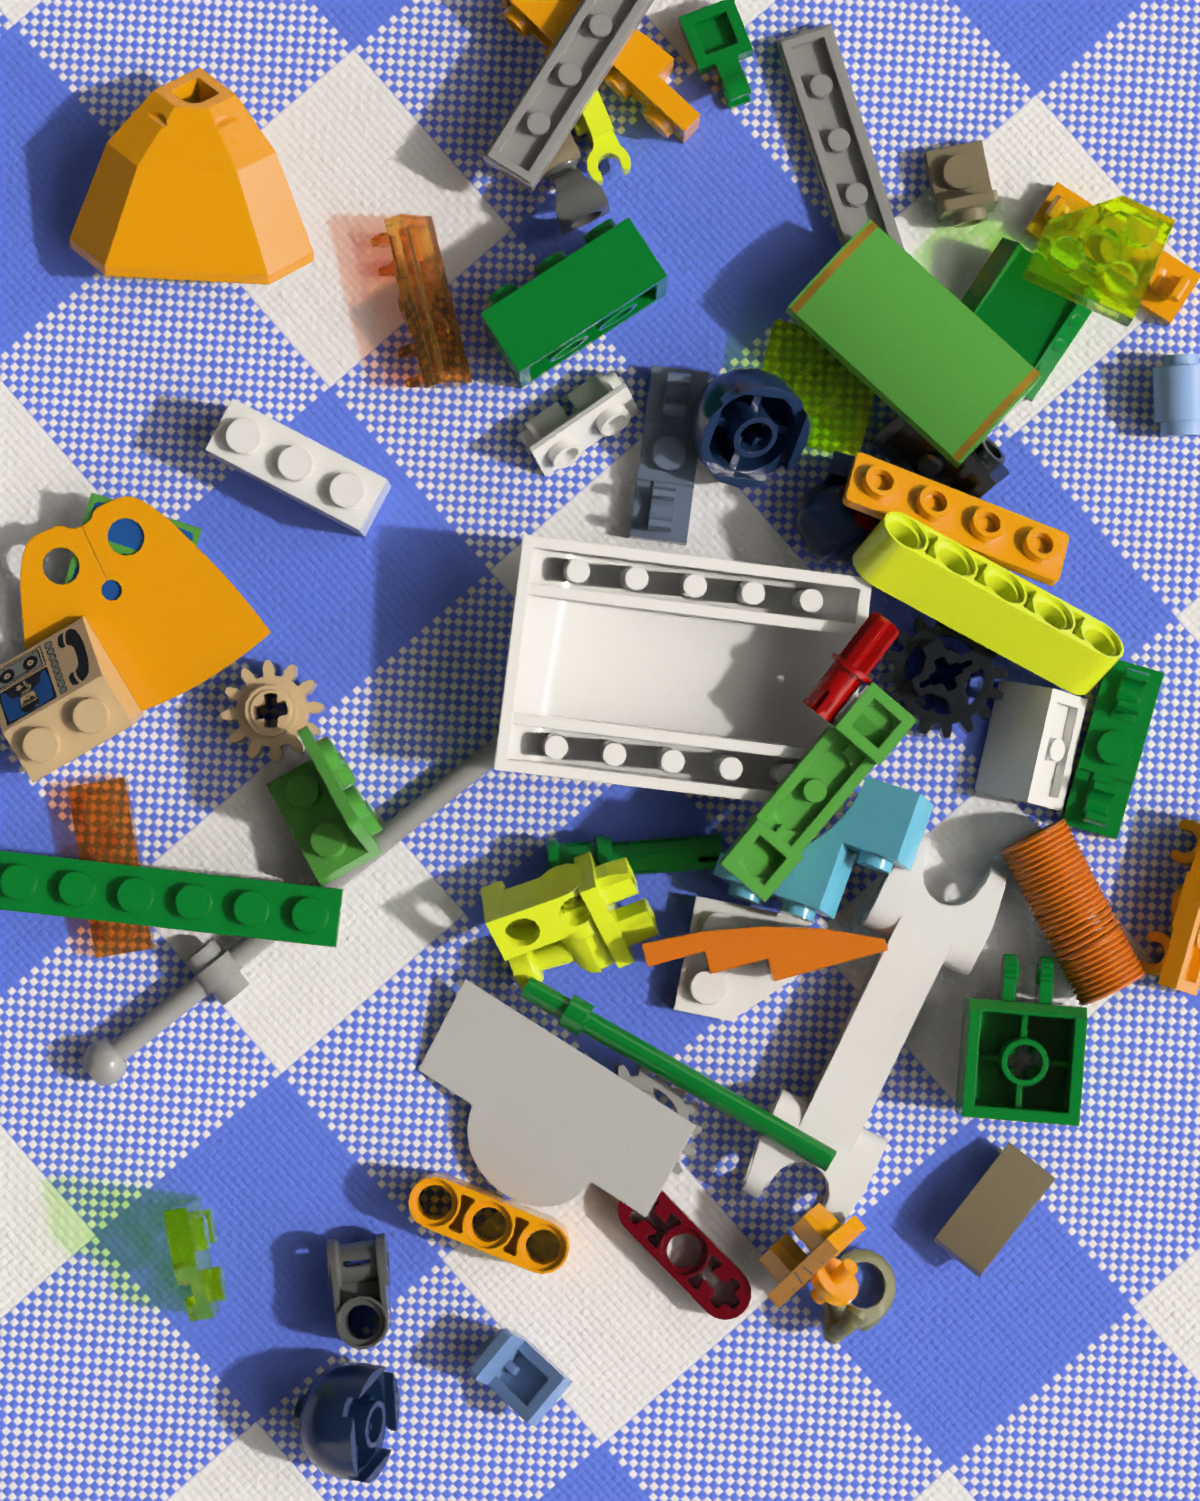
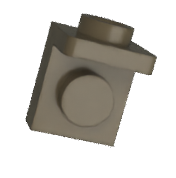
[923,140,999,228]

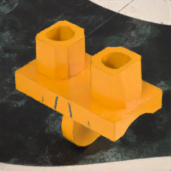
[759,1202,866,1309]

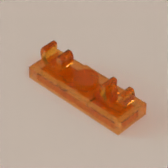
[371,214,472,388]

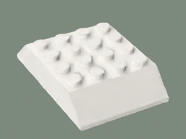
[493,534,872,812]

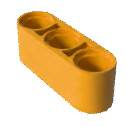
[408,1172,570,1274]

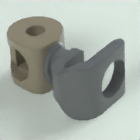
[539,133,610,235]

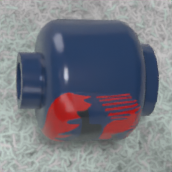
[794,478,880,567]

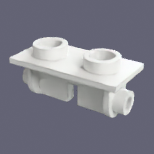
[518,370,640,477]

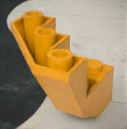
[69,67,314,285]

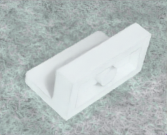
[975,681,1088,812]

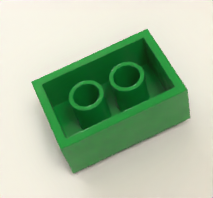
[480,217,667,388]

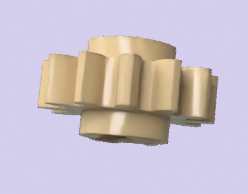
[220,660,325,763]

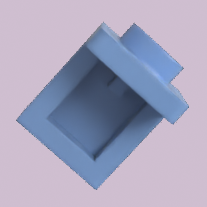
[468,1328,573,1427]

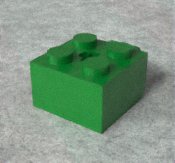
[955,954,1088,1126]

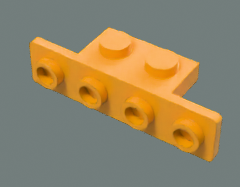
[842,452,1069,586]

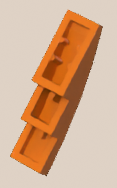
[641,926,888,981]

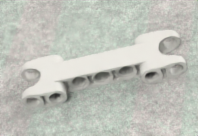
[742,835,1007,1225]

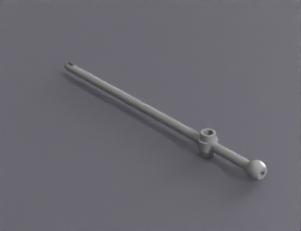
[81,734,498,1086]

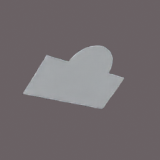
[418,979,696,1218]

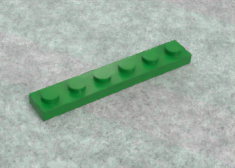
[0,851,344,947]

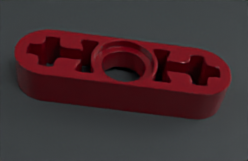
[618,1189,751,1320]

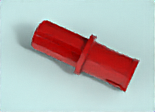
[802,612,899,724]

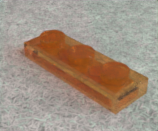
[68,777,155,958]

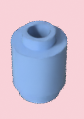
[1152,354,1200,437]

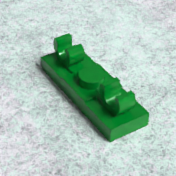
[1060,660,1164,840]

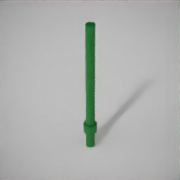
[520,976,837,1172]

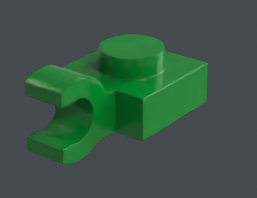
[679,0,753,110]

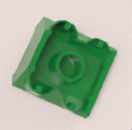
[961,237,1099,402]

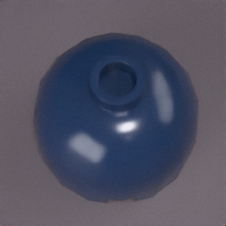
[689,368,810,487]
[294,1362,400,1483]

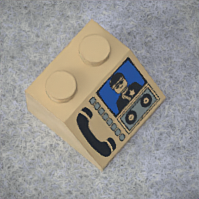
[0,616,144,783]

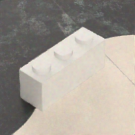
[205,398,391,537]

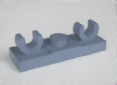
[629,366,709,545]

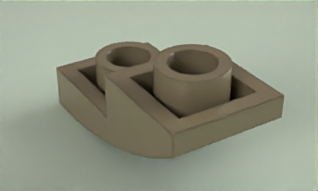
[933,1142,1056,1277]

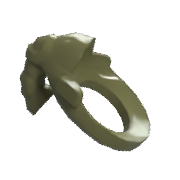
[821,1249,896,1344]

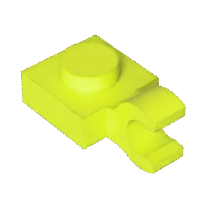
[573,90,631,185]

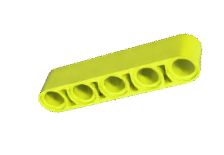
[852,511,1124,695]

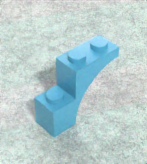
[713,777,934,923]

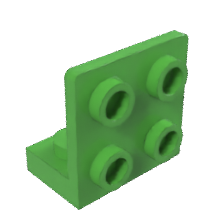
[266,726,383,886]

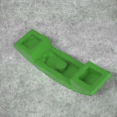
[719,682,917,902]

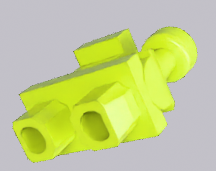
[481,852,659,990]

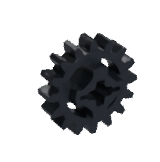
[879,617,1007,739]

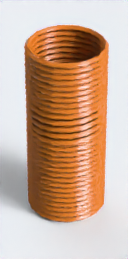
[1000,819,1145,1006]

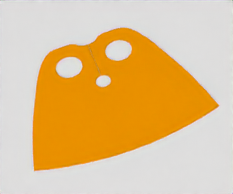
[20,496,271,711]

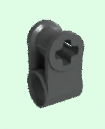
[326,1233,392,1349]

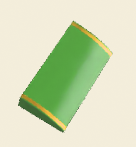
[785,219,1043,468]

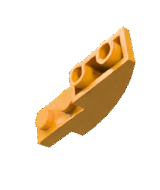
[501,0,700,143]

